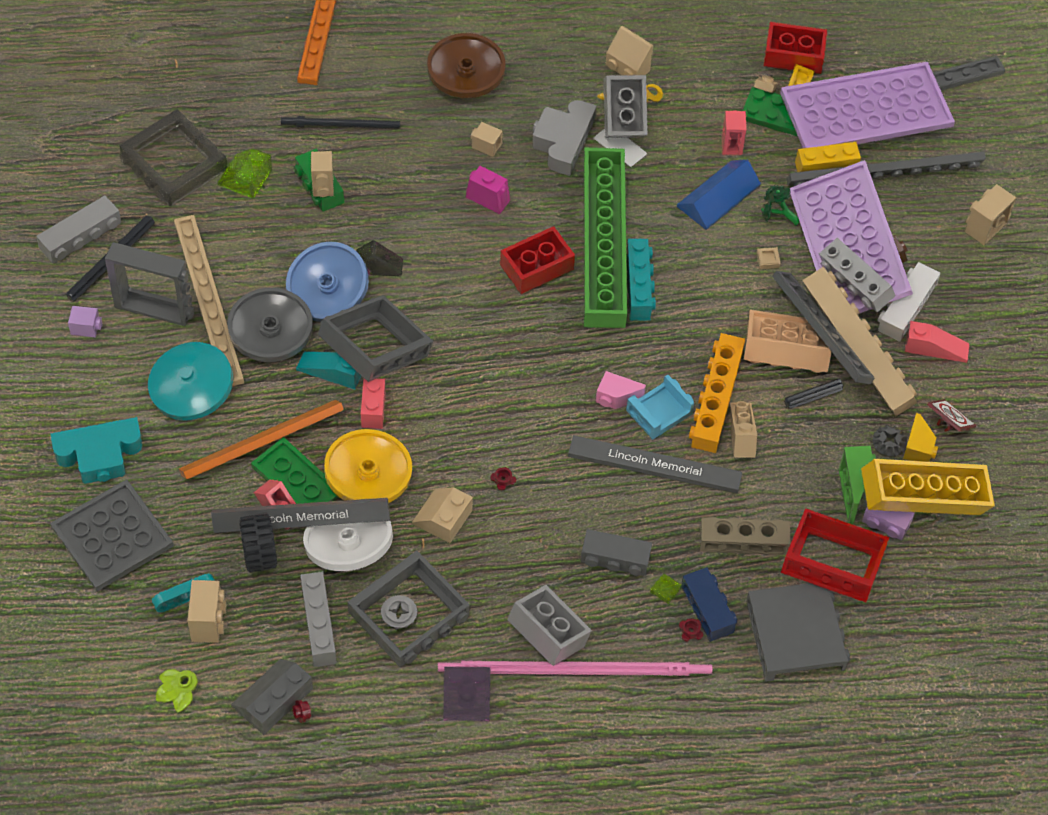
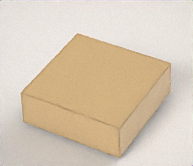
[756,247,781,269]

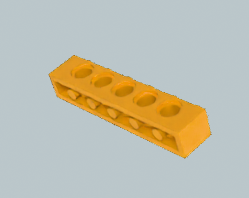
[689,333,745,453]

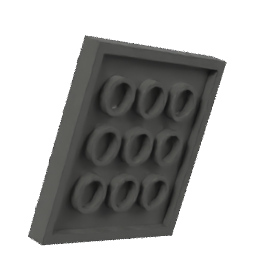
[50,479,174,591]

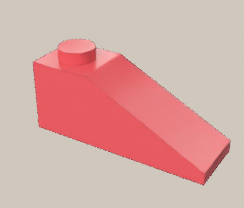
[905,321,969,363]

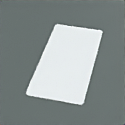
[594,129,647,167]

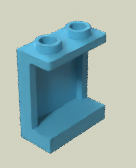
[626,375,694,440]

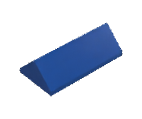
[677,159,761,230]

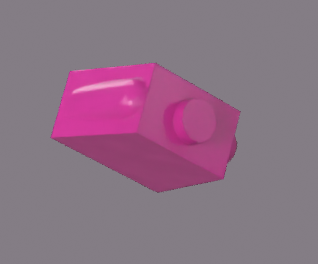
[466,166,510,214]

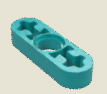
[152,574,215,612]

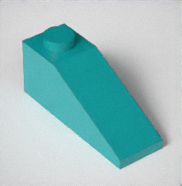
[296,352,361,390]

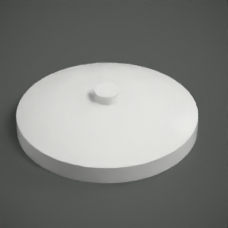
[303,521,393,571]

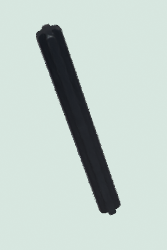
[66,216,155,302]

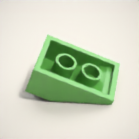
[838,446,876,524]

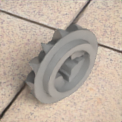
[381,595,417,630]

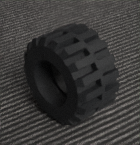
[239,513,277,573]

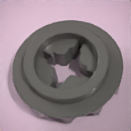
[872,425,907,456]

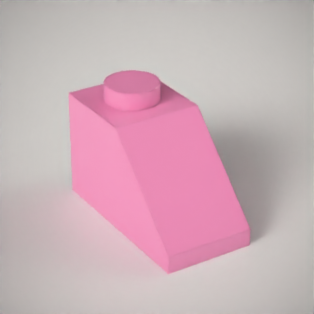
[596,371,646,409]

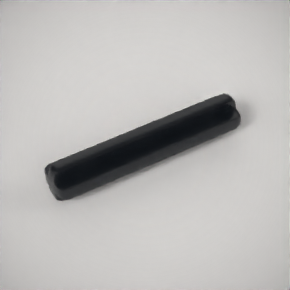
[784,379,844,409]

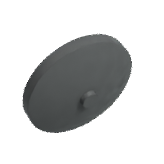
[227,288,313,362]

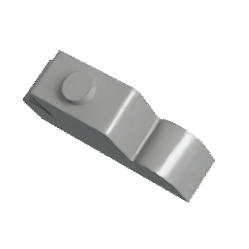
[532,100,597,176]

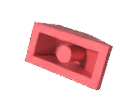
[253,479,296,530]

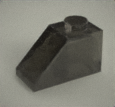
[356,240,403,277]

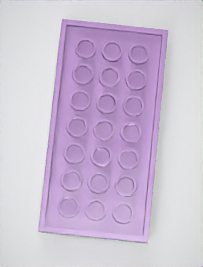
[780,62,955,148]
[790,160,913,313]

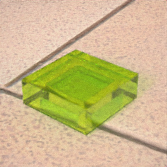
[650,573,682,604]

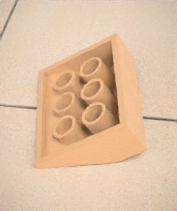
[744,310,832,373]

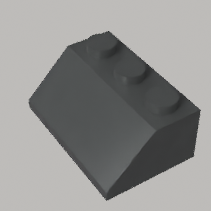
[231,659,313,735]

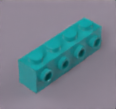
[626,239,656,321]

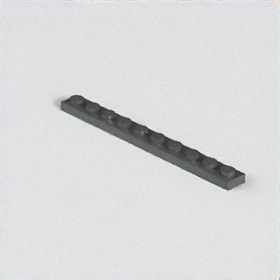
[786,151,986,186]

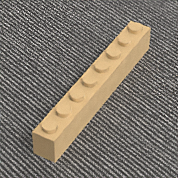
[802,267,917,417]

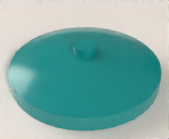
[148,342,233,420]

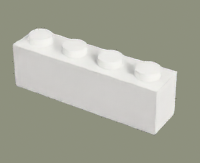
[878,262,940,342]

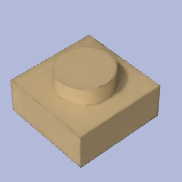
[754,75,778,93]

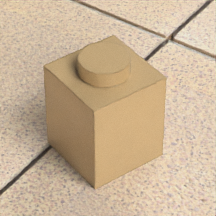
[471,122,503,157]

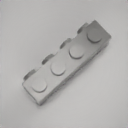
[819,238,895,312]

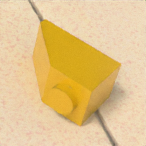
[903,413,938,462]

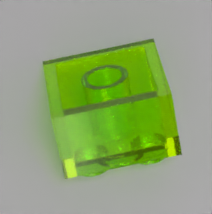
[217,148,272,199]

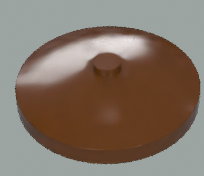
[427,33,506,98]

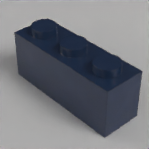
[681,567,737,642]

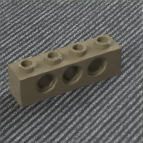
[700,516,791,555]

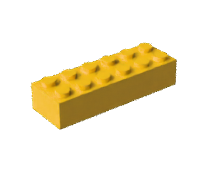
[861,459,995,515]

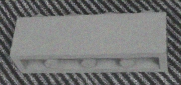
[36,196,121,264]
[300,572,336,667]

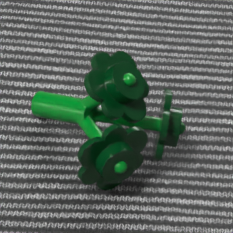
[761,185,800,226]

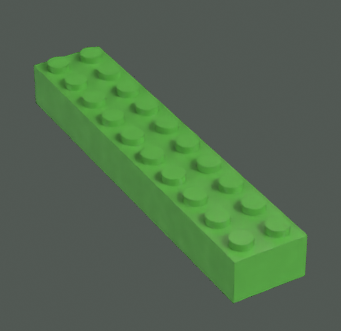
[583,148,627,328]

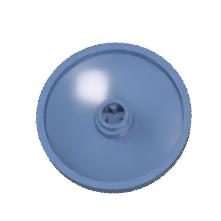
[286,242,369,322]

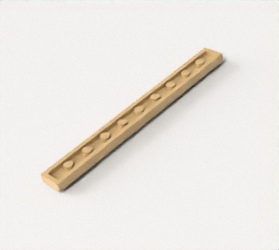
[174,215,244,386]

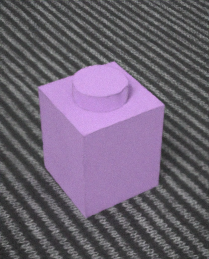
[68,306,102,338]

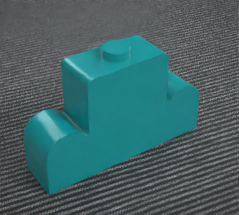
[50,417,142,484]

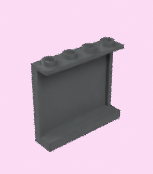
[746,583,850,682]

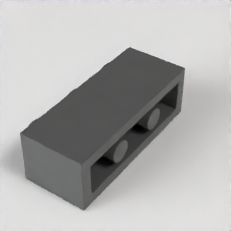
[580,529,652,576]

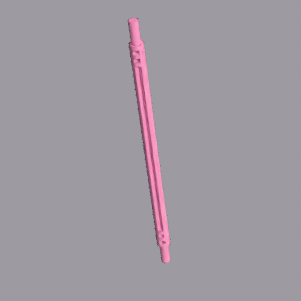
[438,660,712,676]

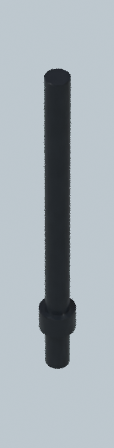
[281,115,400,129]

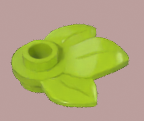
[156,669,198,713]

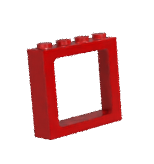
[781,508,890,603]

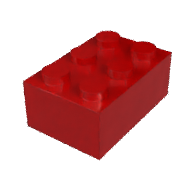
[763,22,827,74]
[500,226,575,294]

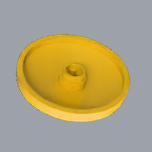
[324,429,412,503]

